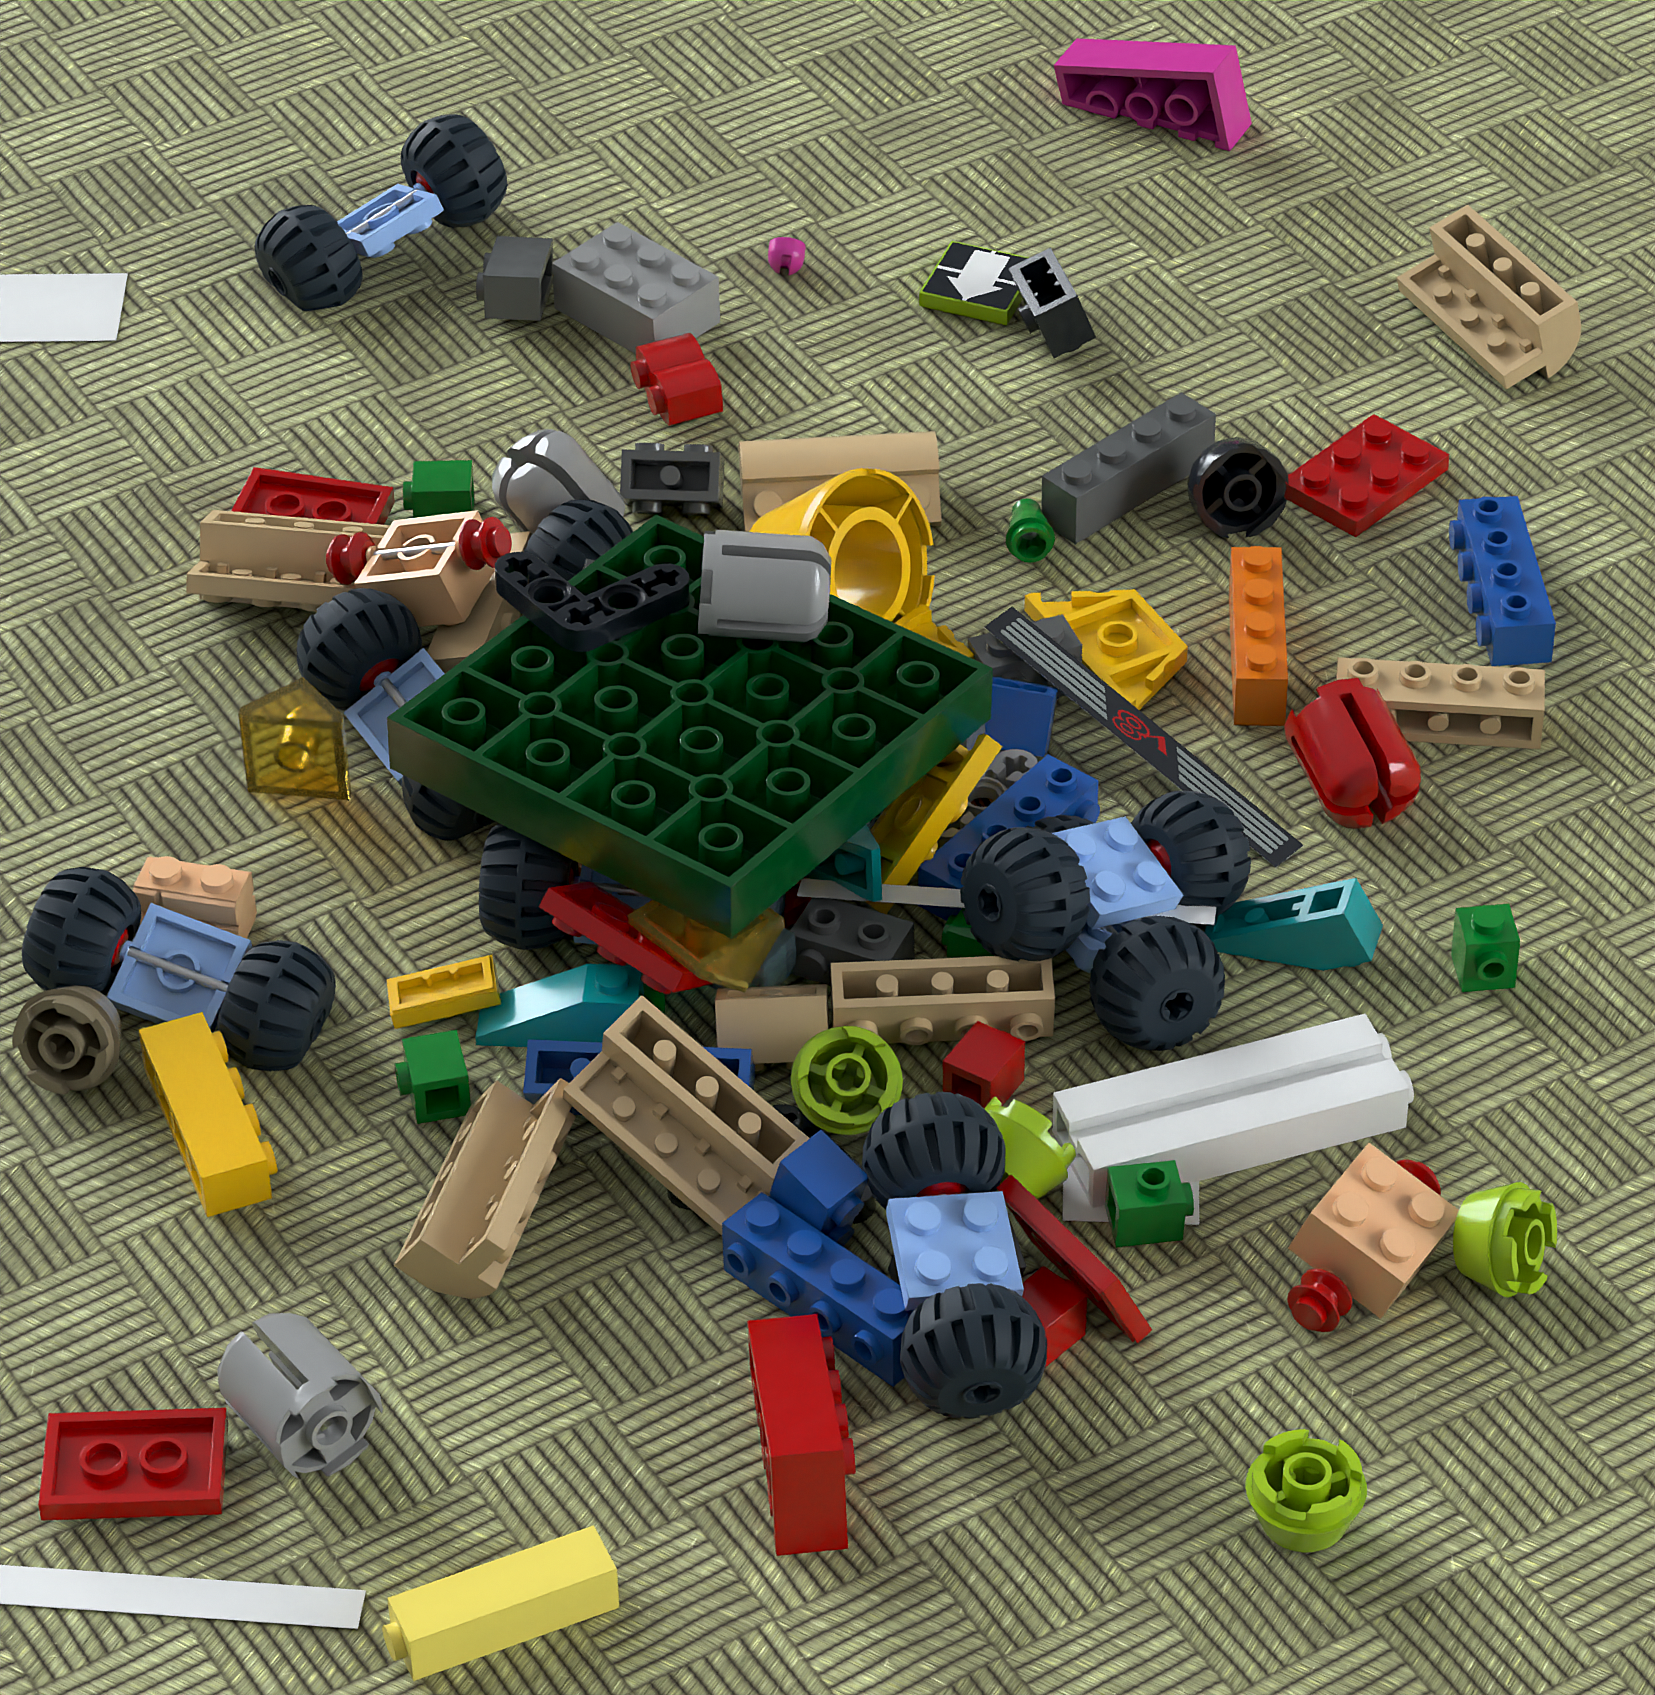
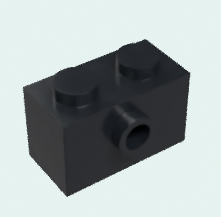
[1008,247,1096,358]

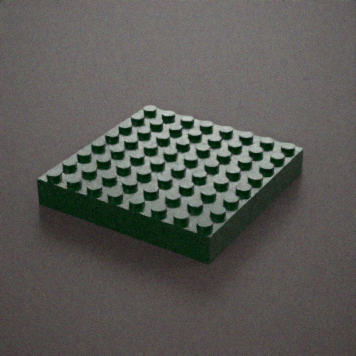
[387,515,993,939]

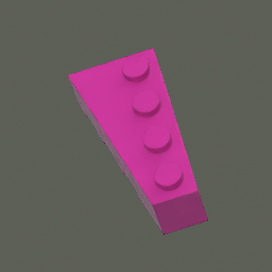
[1054,38,1252,151]

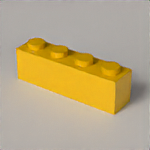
[139,1012,278,1217]

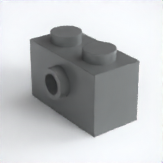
[476,236,553,321]

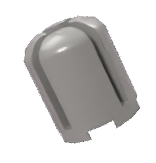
[492,429,628,534]
[698,530,831,642]
[217,1313,383,1478]

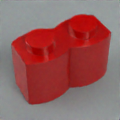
[630,333,723,426]

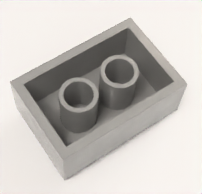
[552,222,720,354]

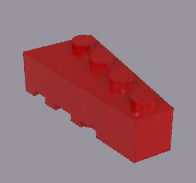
[747,1314,856,1556]

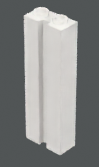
[1052,1014,1414,1208]

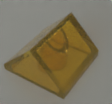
[238,677,352,801]
[628,900,785,993]

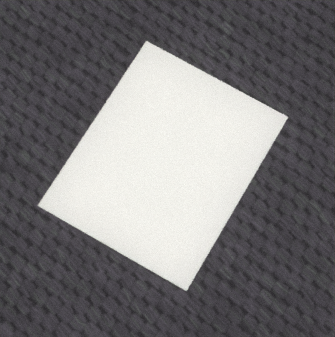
[0,273,128,342]

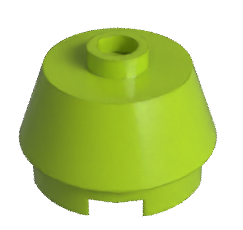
[791,1026,903,1135]
[985,1097,1076,1200]
[1453,1182,1557,1297]
[1245,1429,1367,1552]

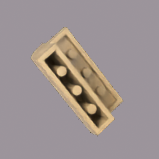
[1397,205,1581,389]
[738,431,942,532]
[186,510,390,612]
[563,995,810,1235]
[394,1078,576,1299]

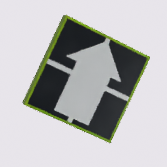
[919,241,1029,325]

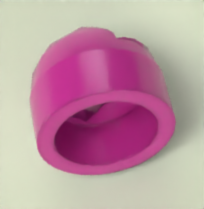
[768,237,806,276]

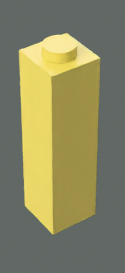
[382,1525,620,1681]

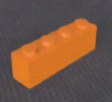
[1229,546,1288,726]

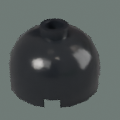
[1187,437,1289,538]

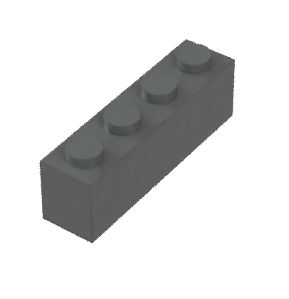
[1041,392,1216,545]

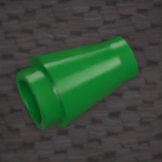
[1006,498,1055,563]

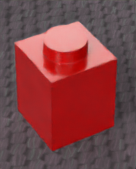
[943,1021,1025,1109]
[1022,1266,1087,1368]

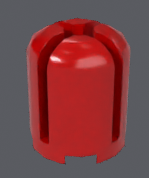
[1284,678,1421,829]

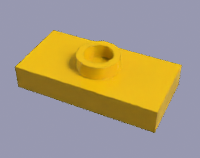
[387,955,501,1029]

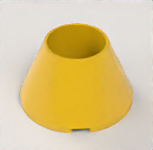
[749,468,935,623]

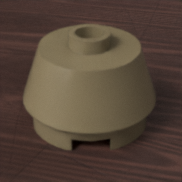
[12,986,121,1094]

